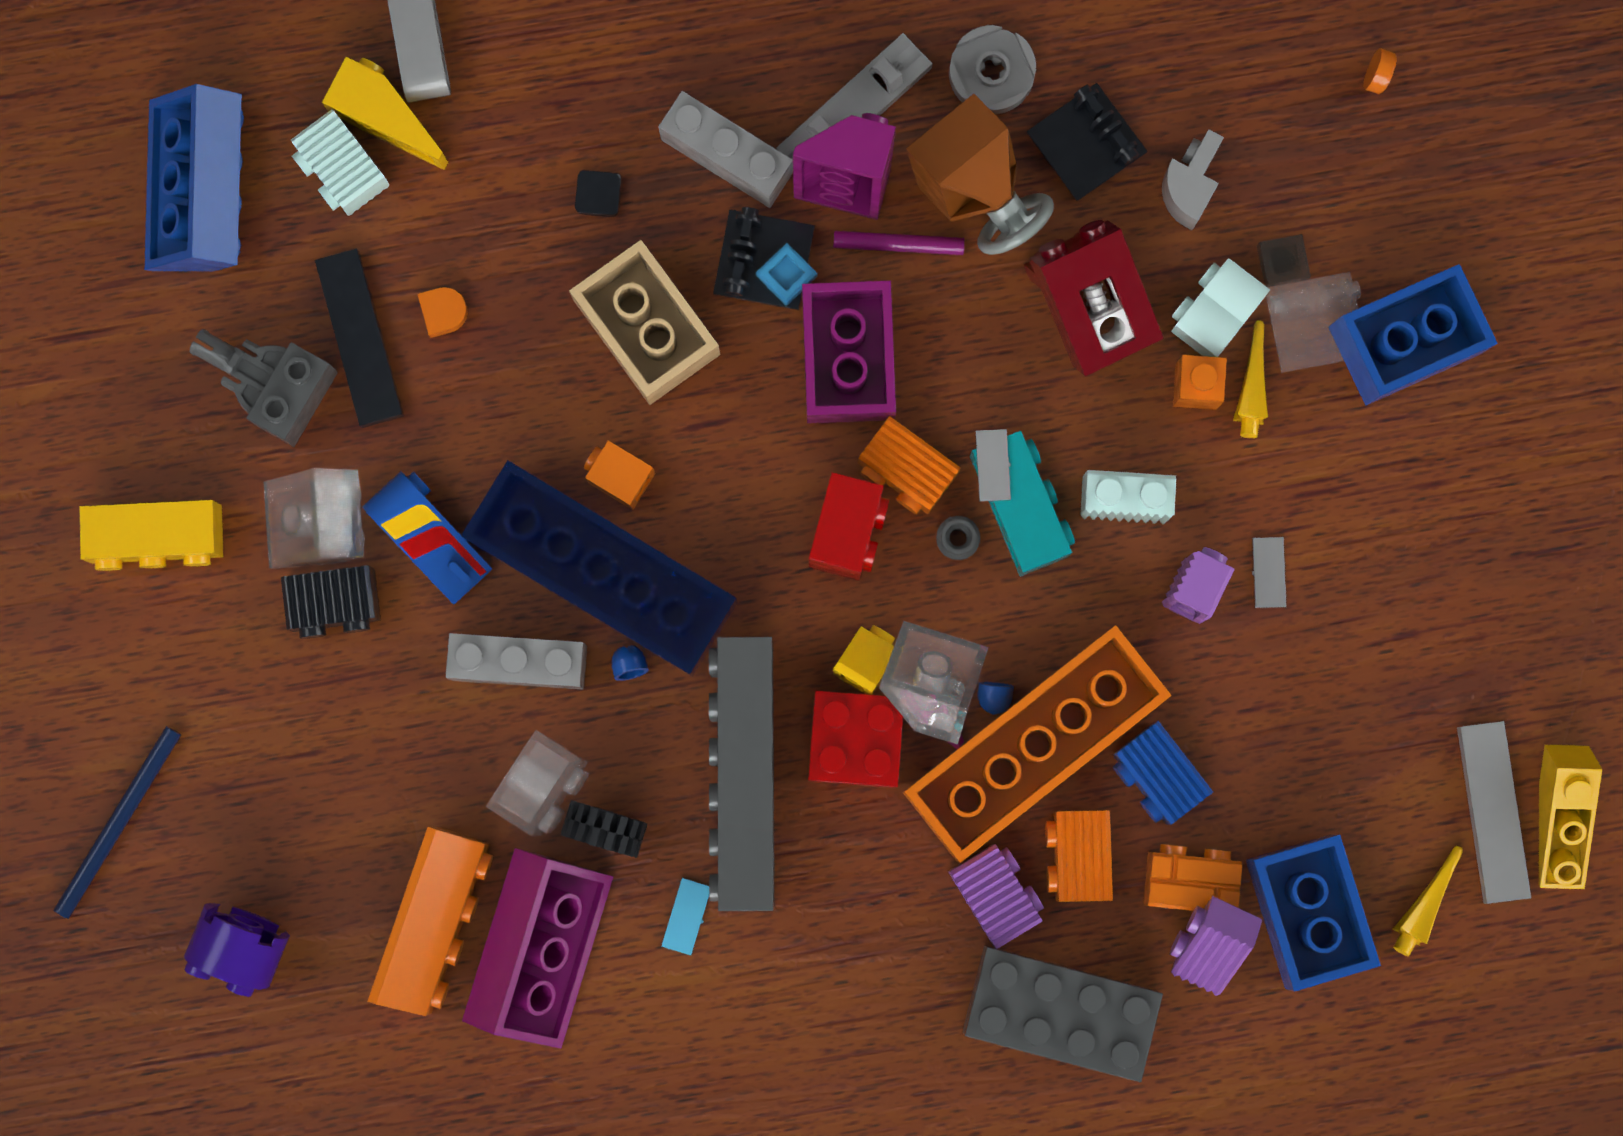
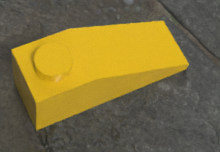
[322,57,448,170]

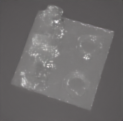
[1266,272,1361,373]

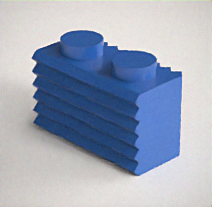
[1112,721,1213,825]

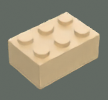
[569,240,720,405]

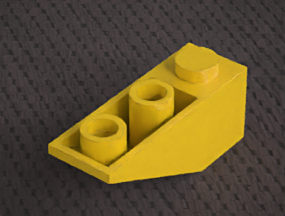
[1539,745,1602,889]

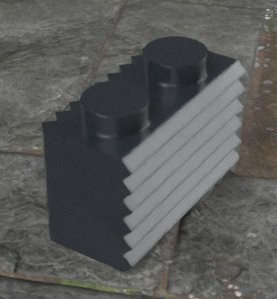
[281,565,381,639]

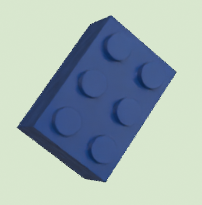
[1328,264,1498,406]
[1246,835,1381,992]

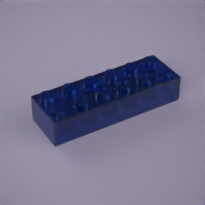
[461,460,738,677]

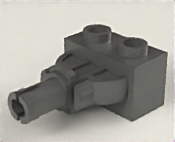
[189,329,338,447]

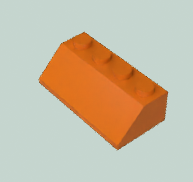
[367,827,493,1016]

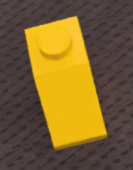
[833,625,899,695]

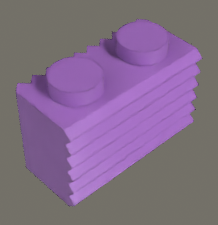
[1162,547,1235,624]
[948,844,1044,949]
[1170,896,1262,996]

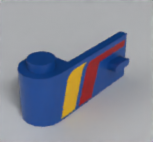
[362,471,492,605]

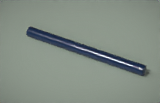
[53,726,181,919]

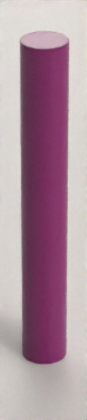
[833,231,964,255]

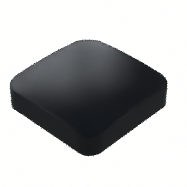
[575,170,622,217]

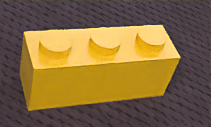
[79,500,223,571]

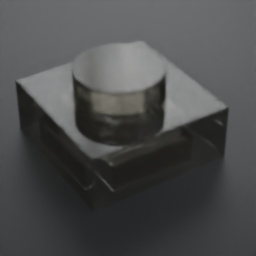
[1257,234,1311,287]

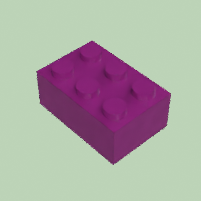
[802,281,896,423]

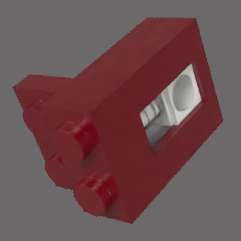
[1023,220,1164,377]

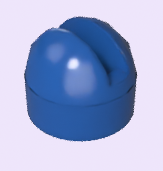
[611,645,649,681]
[977,682,1014,715]

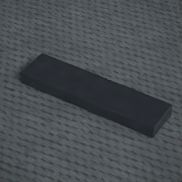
[315,248,404,428]

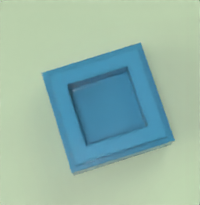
[756,243,817,306]

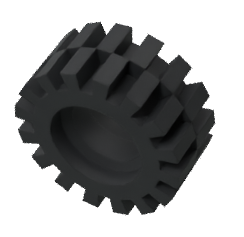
[560,800,648,858]

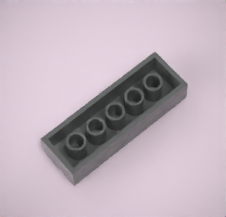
[709,637,774,911]

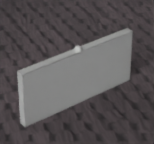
[976,429,1011,502]
[1252,537,1286,608]

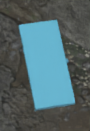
[661,878,709,955]

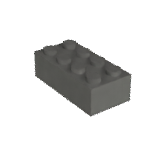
[962,946,1163,1082]

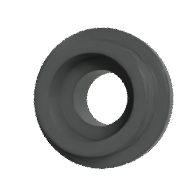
[936,516,980,560]

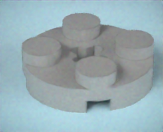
[949,25,1036,114]

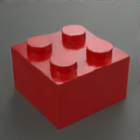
[809,472,890,581]
[808,691,905,788]

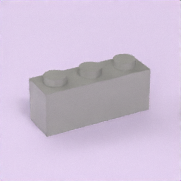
[658,91,793,208]
[446,633,587,690]

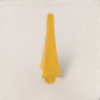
[1233,320,1268,438]
[1393,846,1463,957]

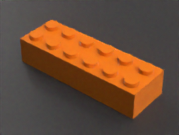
[903,625,1172,863]

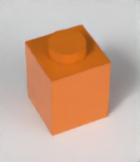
[1173,355,1227,410]
[584,440,656,510]

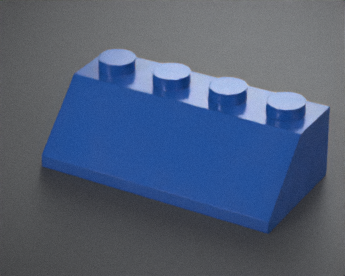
[145,84,244,272]

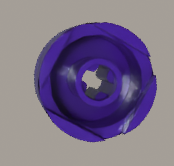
[184,903,290,997]

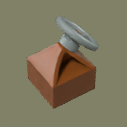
[906,94,1054,255]

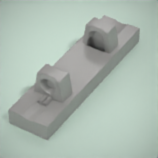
[776,33,933,160]

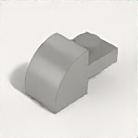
[1162,129,1224,230]

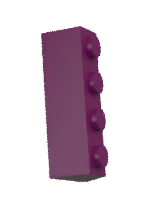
[793,113,896,220]
[462,848,613,1049]

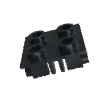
[1026,83,1148,201]
[713,207,815,310]

